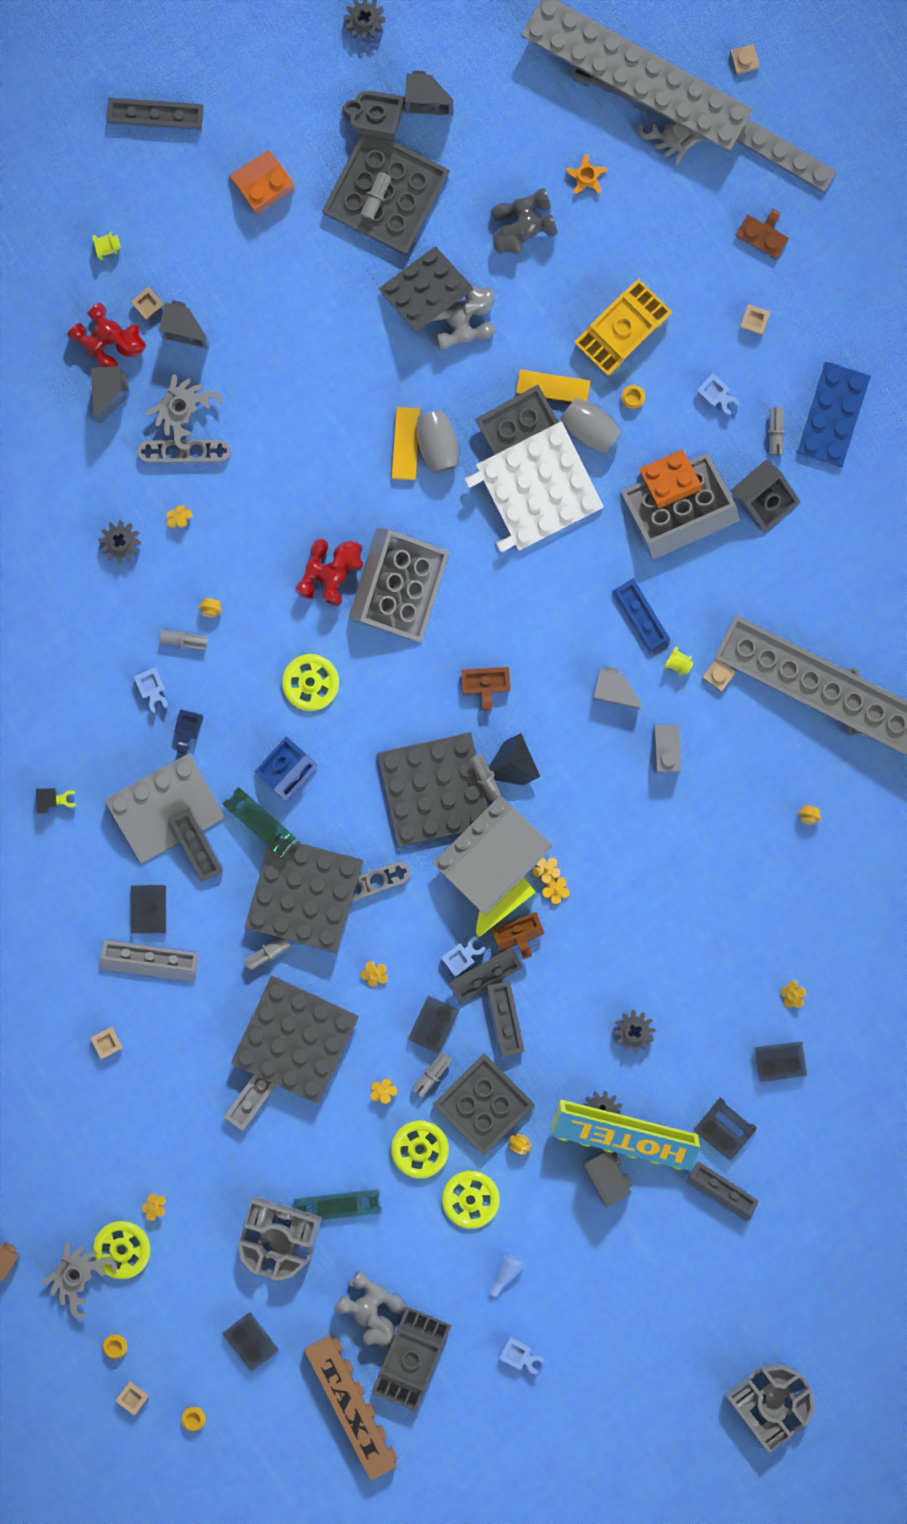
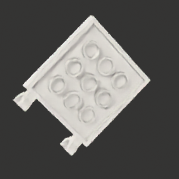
[463,421,604,552]

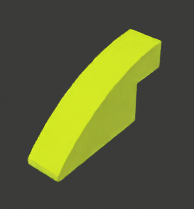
[476,877,536,937]

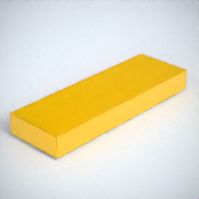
[516,370,590,403]
[392,407,420,481]

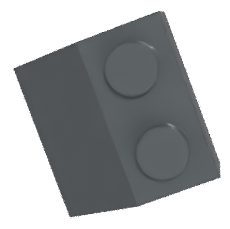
[405,70,454,116]
[159,300,210,349]
[91,366,129,423]
[730,460,801,533]
[583,1151,633,1208]

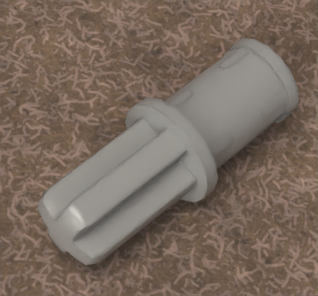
[360,173,391,221]
[767,407,786,455]
[159,629,208,651]
[470,754,502,800]
[244,938,291,971]
[412,1052,452,1098]

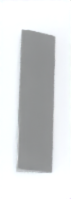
[100,940,199,982]

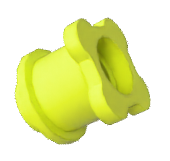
[92,232,121,260]
[664,647,694,677]

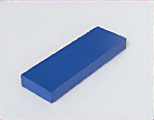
[613,578,671,652]

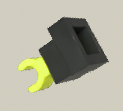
[36,788,76,814]

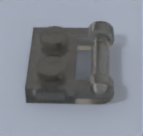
[693,1097,758,1161]

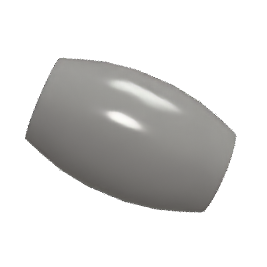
[560,398,622,453]
[417,410,459,473]

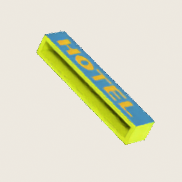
[551,1099,700,1171]

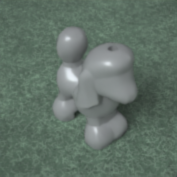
[433,284,495,350]
[333,1270,406,1348]

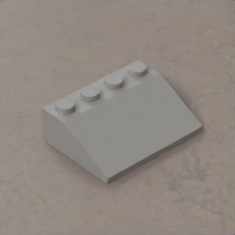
[621,453,740,560]
[348,528,450,643]
[104,753,225,864]
[432,795,554,915]

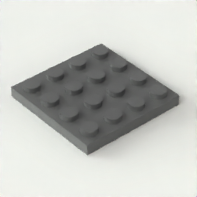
[322,134,450,256]
[378,732,488,847]
[244,836,364,954]
[231,975,359,1104]

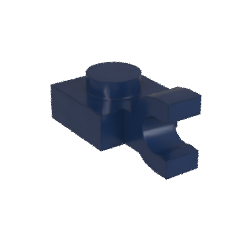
[174,709,204,755]

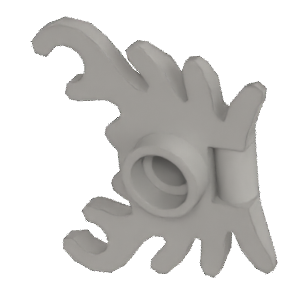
[638,121,706,166]
[146,374,222,450]
[41,1242,117,1319]

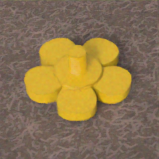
[166,505,193,528]
[533,858,560,884]
[542,877,570,904]
[360,961,388,987]
[781,981,806,1008]
[370,1079,397,1104]
[142,1193,166,1221]

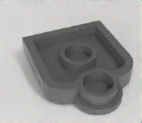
[342,91,405,140]

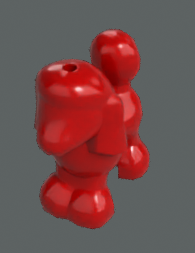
[67,302,146,367]
[295,539,364,607]

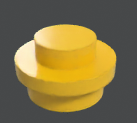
[621,385,645,409]
[198,598,222,618]
[797,805,821,825]
[509,1133,532,1155]
[103,1334,127,1359]
[181,1406,206,1431]

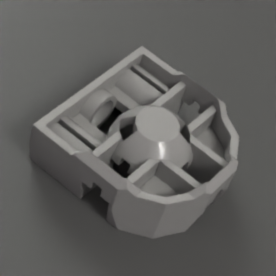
[238,1196,323,1281]
[725,1363,815,1453]

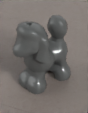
[491,188,558,254]

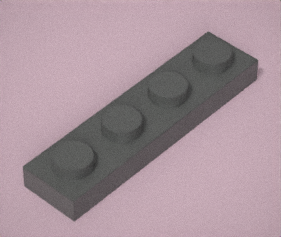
[107,98,204,130]

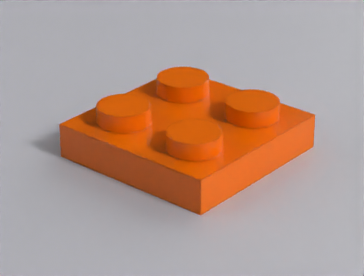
[639,449,702,509]

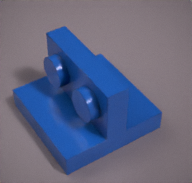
[254,736,319,801]

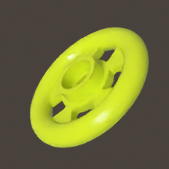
[282,654,339,711]
[391,1120,449,1179]
[442,1171,500,1229]
[92,1221,150,1279]

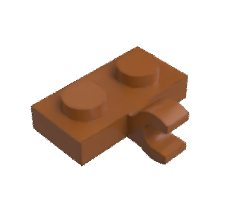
[735,209,789,260]
[461,667,510,711]
[491,912,545,959]

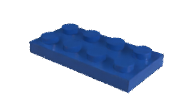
[797,361,871,467]

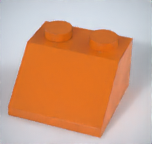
[229,150,295,215]

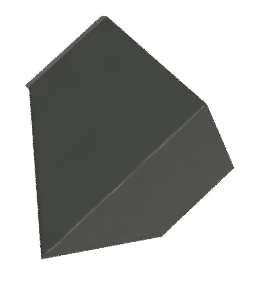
[489,733,541,785]

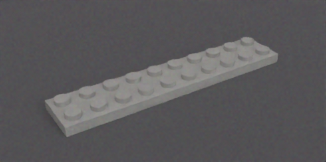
[521,0,753,153]
[714,615,907,755]

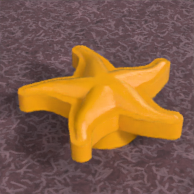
[566,154,607,194]

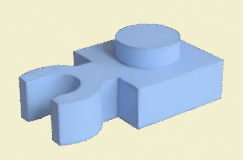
[696,373,740,416]
[134,667,168,713]
[441,936,486,977]
[499,1336,545,1374]

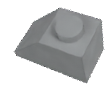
[593,666,642,710]
[654,724,681,773]

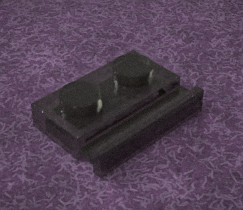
[131,885,167,934]
[408,995,460,1054]
[754,1041,807,1082]
[222,1311,280,1372]

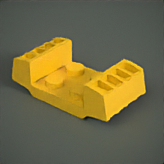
[574,278,672,376]

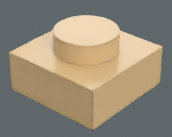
[730,44,760,75]
[130,286,164,321]
[740,304,770,336]
[702,659,736,692]
[90,1027,123,1059]
[115,1380,149,1416]

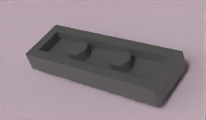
[168,807,223,882]
[449,947,523,1003]
[485,981,525,1057]
[686,1161,759,1221]

